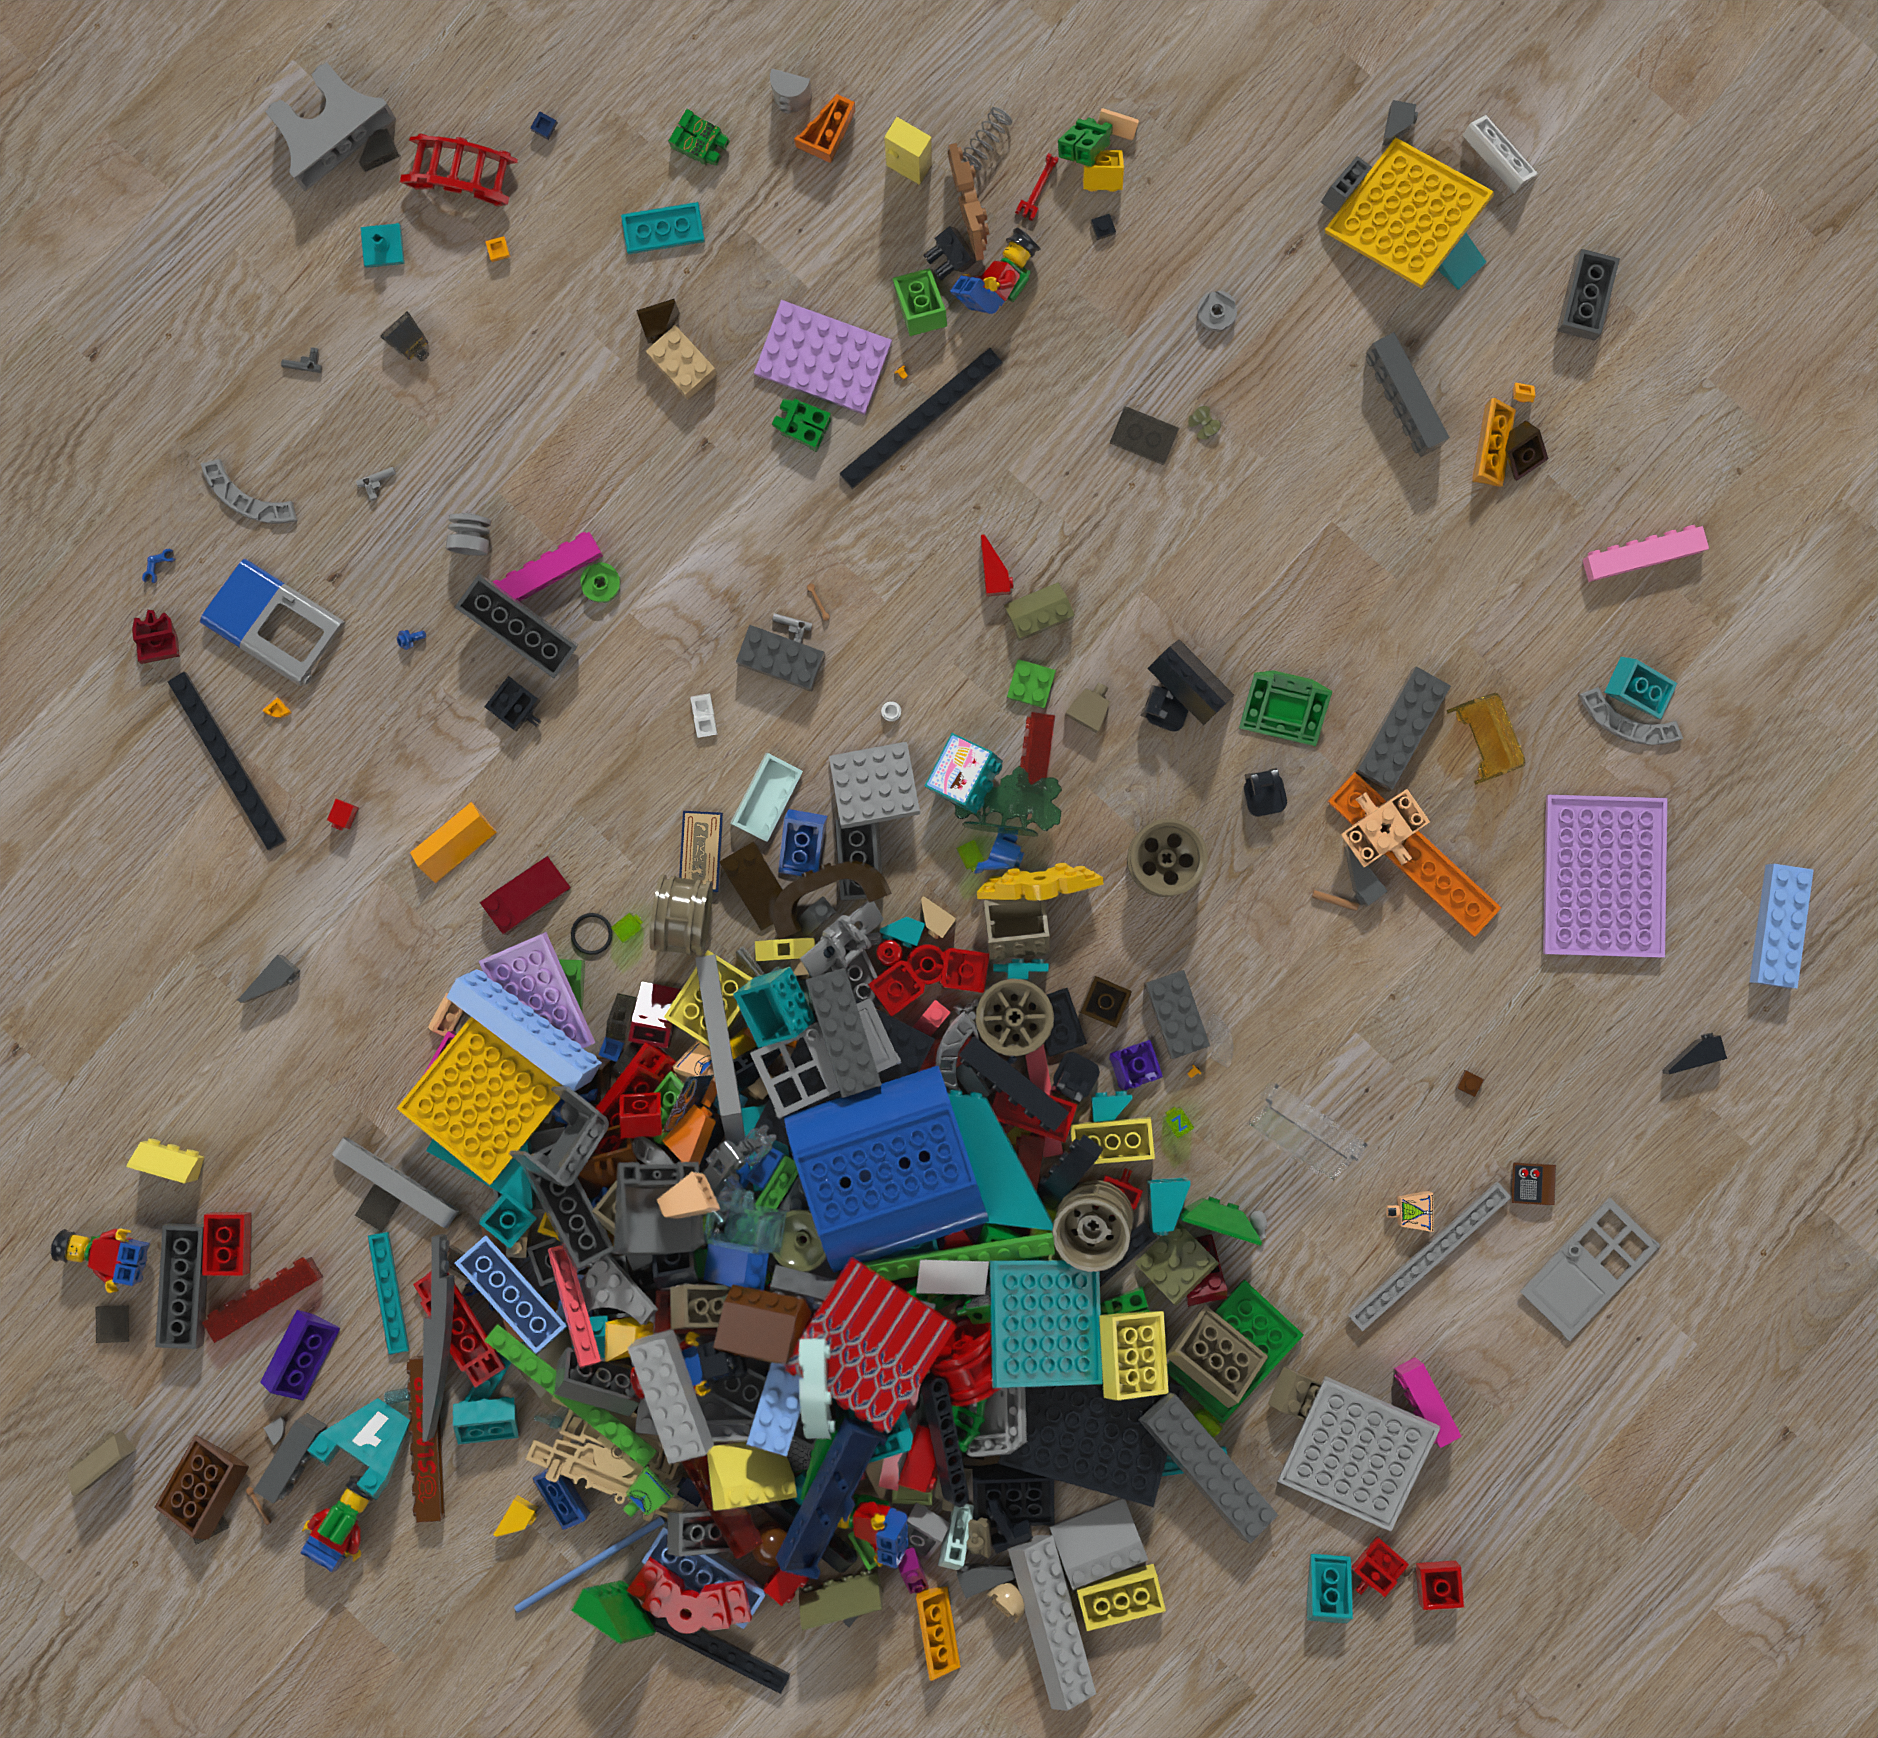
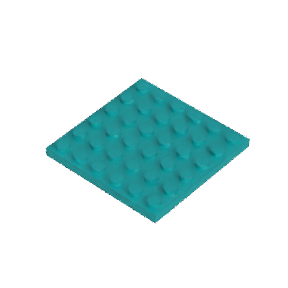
[990,1260,1103,1388]

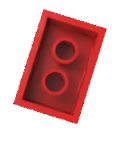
[202,1212,252,1276]

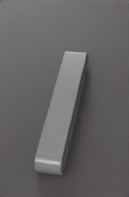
[332,1137,459,1229]

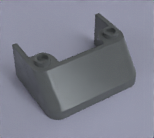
[509,1086,609,1186]

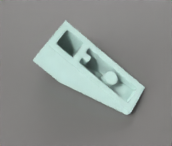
[938,1504,974,1570]

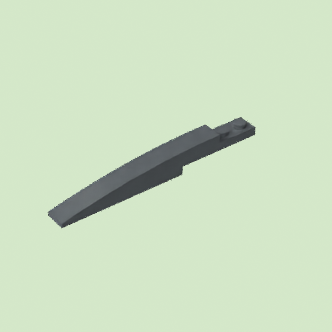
[423,1234,455,1442]

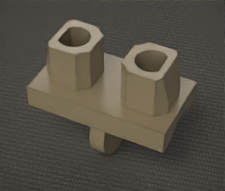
[966,1518,992,1558]

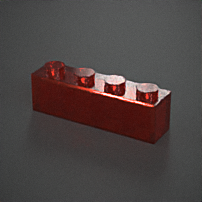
[1017,712,1055,796]

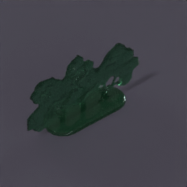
[951,766,1062,837]

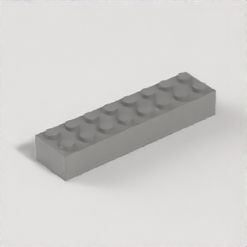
[1008,1535,1096,1711]

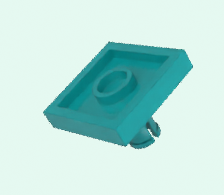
[360,223,405,268]

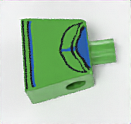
[623,1465,674,1518]

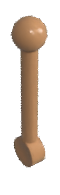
[807,583,830,621]
[246,1487,272,1525]

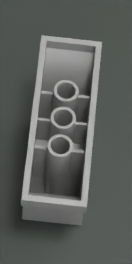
[265,62,396,191]

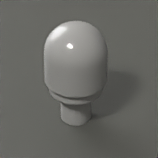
[1250,1210,1268,1239]

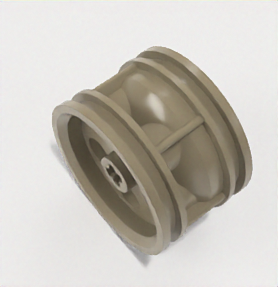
[1127,819,1208,897]

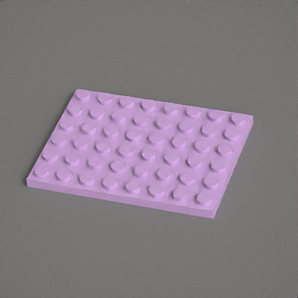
[1543,795,1667,958]

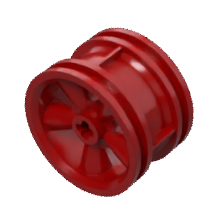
[929,1318,1001,1406]

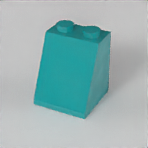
[1146,1177,1191,1235]

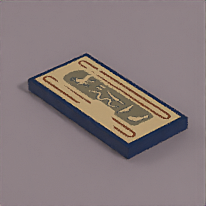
[679,811,723,892]

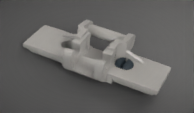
[800,900,884,978]

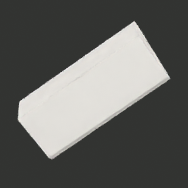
[1462,115,1537,193]

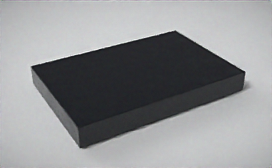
[1031,987,1087,1057]

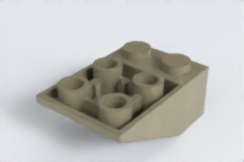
[1268,1366,1322,1420]

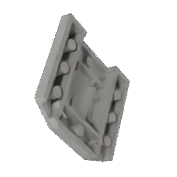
[956,1387,1027,1457]

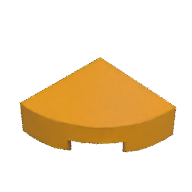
[263,697,292,718]

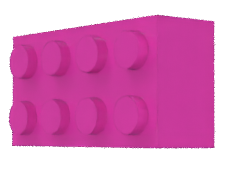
[1394,1357,1462,1448]

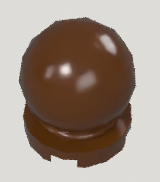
[751,1521,788,1567]

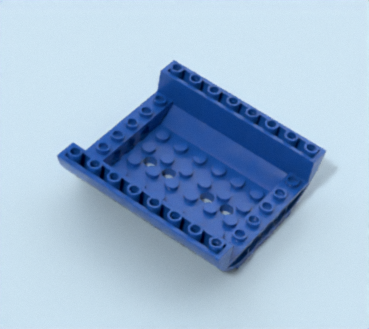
[784,1065,989,1272]

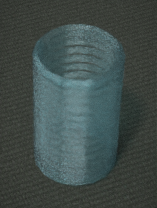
[384,1387,411,1405]

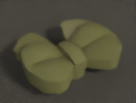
[1188,405,1221,439]

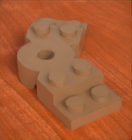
[946,143,990,261]

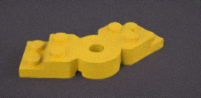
[977,863,1104,900]

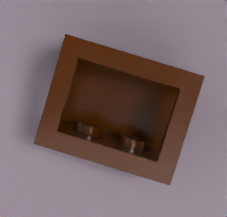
[577,1125,643,1199]

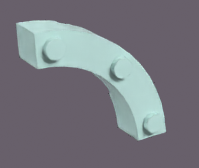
[799,1339,835,1439]

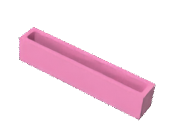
[1583,525,1709,582]

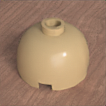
[987,1582,1025,1623]

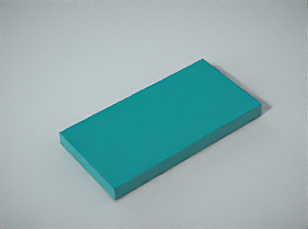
[621,202,705,255]

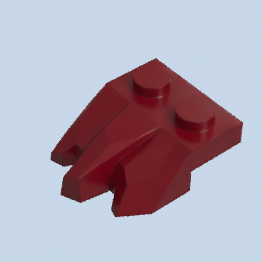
[132,609,180,664]

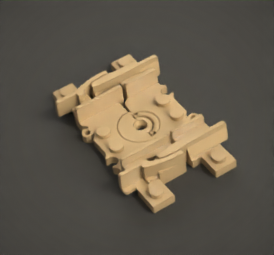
[525,1396,704,1521]

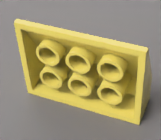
[664,950,753,1048]
[1099,1311,1169,1400]
[707,1442,797,1510]

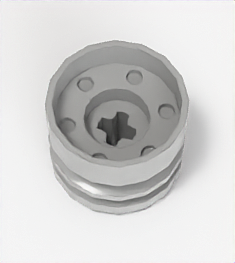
[446,513,491,556]

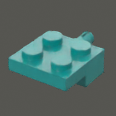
[993,959,1049,979]

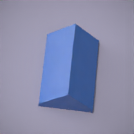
[532,1468,590,1530]

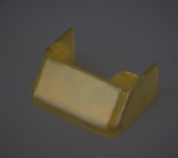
[1446,692,1525,785]

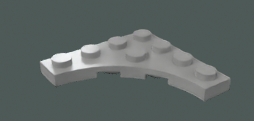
[556,1254,658,1326]

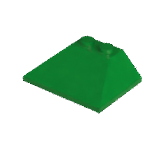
[1239,670,1332,746]
[1179,1196,1262,1246]

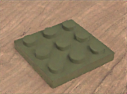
[1135,1221,1219,1306]

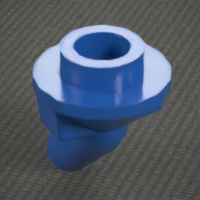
[397,630,426,650]

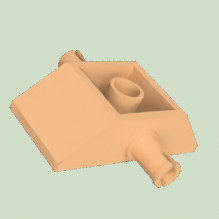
[1341,789,1430,868]

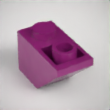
[898,1547,929,1594]

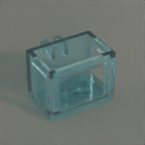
[704,1189,787,1254]

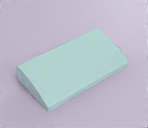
[730,753,803,842]

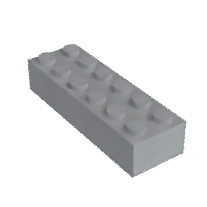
[628,1330,714,1464]

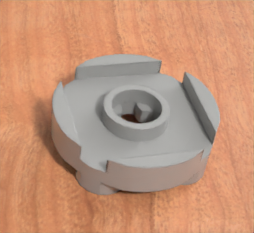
[1197,291,1237,332]

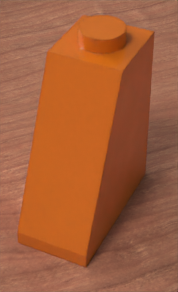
[662,1104,716,1165]

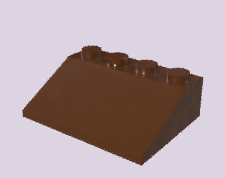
[713,1285,811,1366]
[154,1435,249,1540]

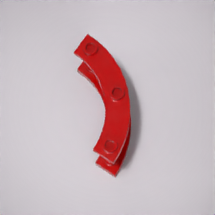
[400,133,518,207]

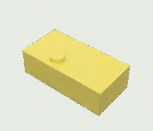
[884,117,932,185]
[1071,1117,1155,1164]
[1076,1564,1166,1631]

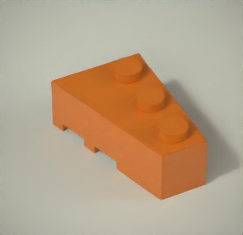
[794,94,856,163]

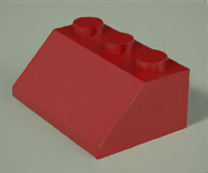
[897,1425,938,1493]

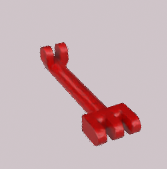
[1015,153,1059,222]

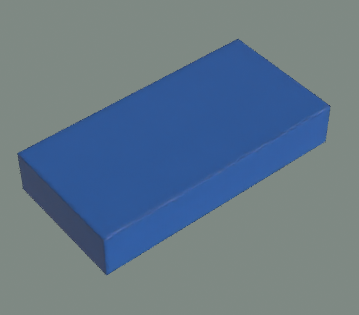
[746,1144,784,1189]

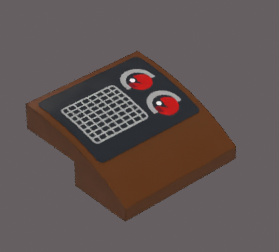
[1512,1162,1556,1205]

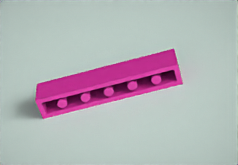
[492,532,603,602]

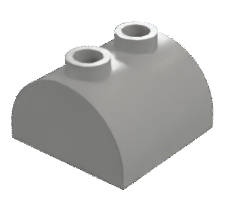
[770,69,812,114]

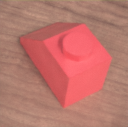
[913,999,951,1036]

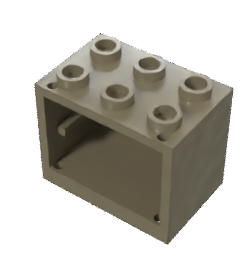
[984,895,1050,961]

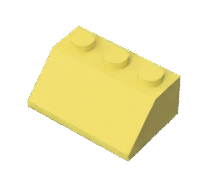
[127,1138,204,1183]

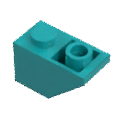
[879,917,925,948]
[1091,1091,1132,1122]

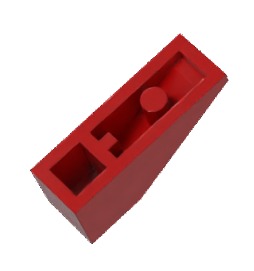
[980,534,1014,597]

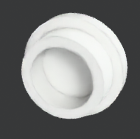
[881,701,901,722]

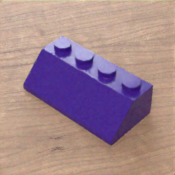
[260,1310,340,1401]

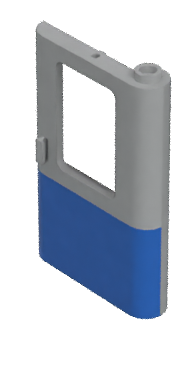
[200,559,345,686]

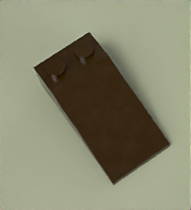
[719,841,783,931]

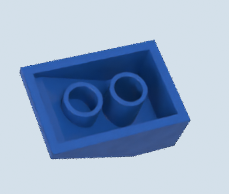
[778,809,828,876]
[704,1239,770,1291]

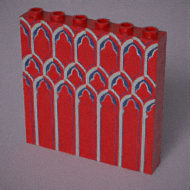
[783,1257,957,1433]

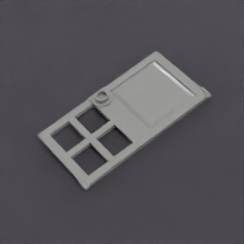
[750,998,901,1119]
[1520,1198,1660,1341]

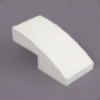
[690,693,717,738]

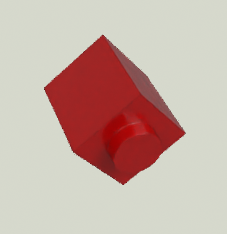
[326,799,359,831]

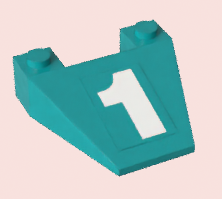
[308,1398,411,1500]

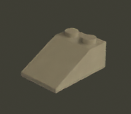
[670,1285,731,1329]

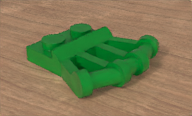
[951,1398,987,1452]

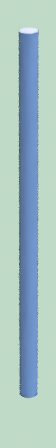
[514,1516,665,1613]

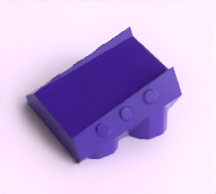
[1109,1040,1163,1091]

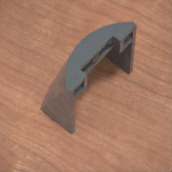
[614,1162,705,1255]

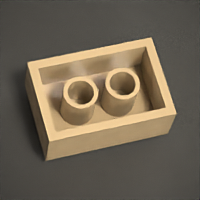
[646,325,717,400]

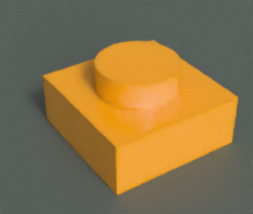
[485,236,511,262]
[1513,383,1535,403]

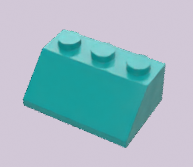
[453,1396,519,1445]

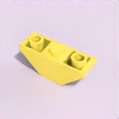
[755,938,815,961]

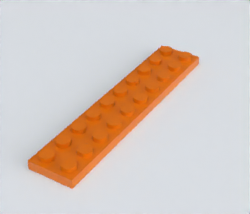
[1327,772,1501,937]

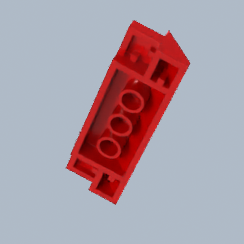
[594,1042,677,1155]
[413,1272,506,1388]

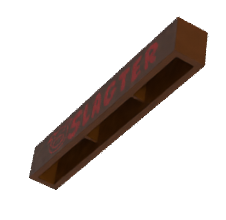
[406,1356,445,1523]

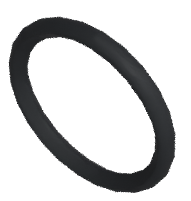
[571,913,613,955]

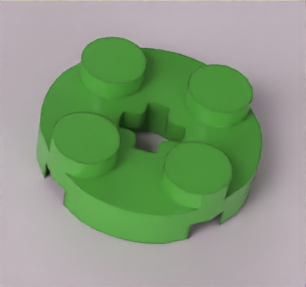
[580,562,621,603]

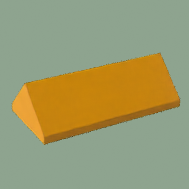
[1472,398,1516,486]
[410,802,497,883]
[916,1586,961,1680]

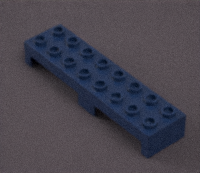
[775,1417,888,1579]

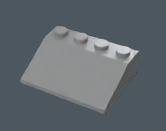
[1049,1498,1148,1589]

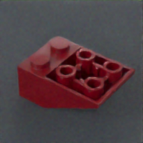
[628,982,681,1048]
[1186,1234,1227,1307]

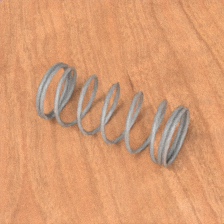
[962,107,1013,170]

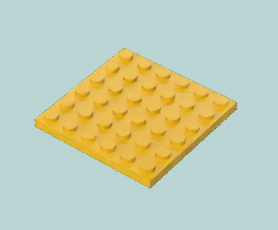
[1325,137,1494,289]
[396,1017,563,1185]

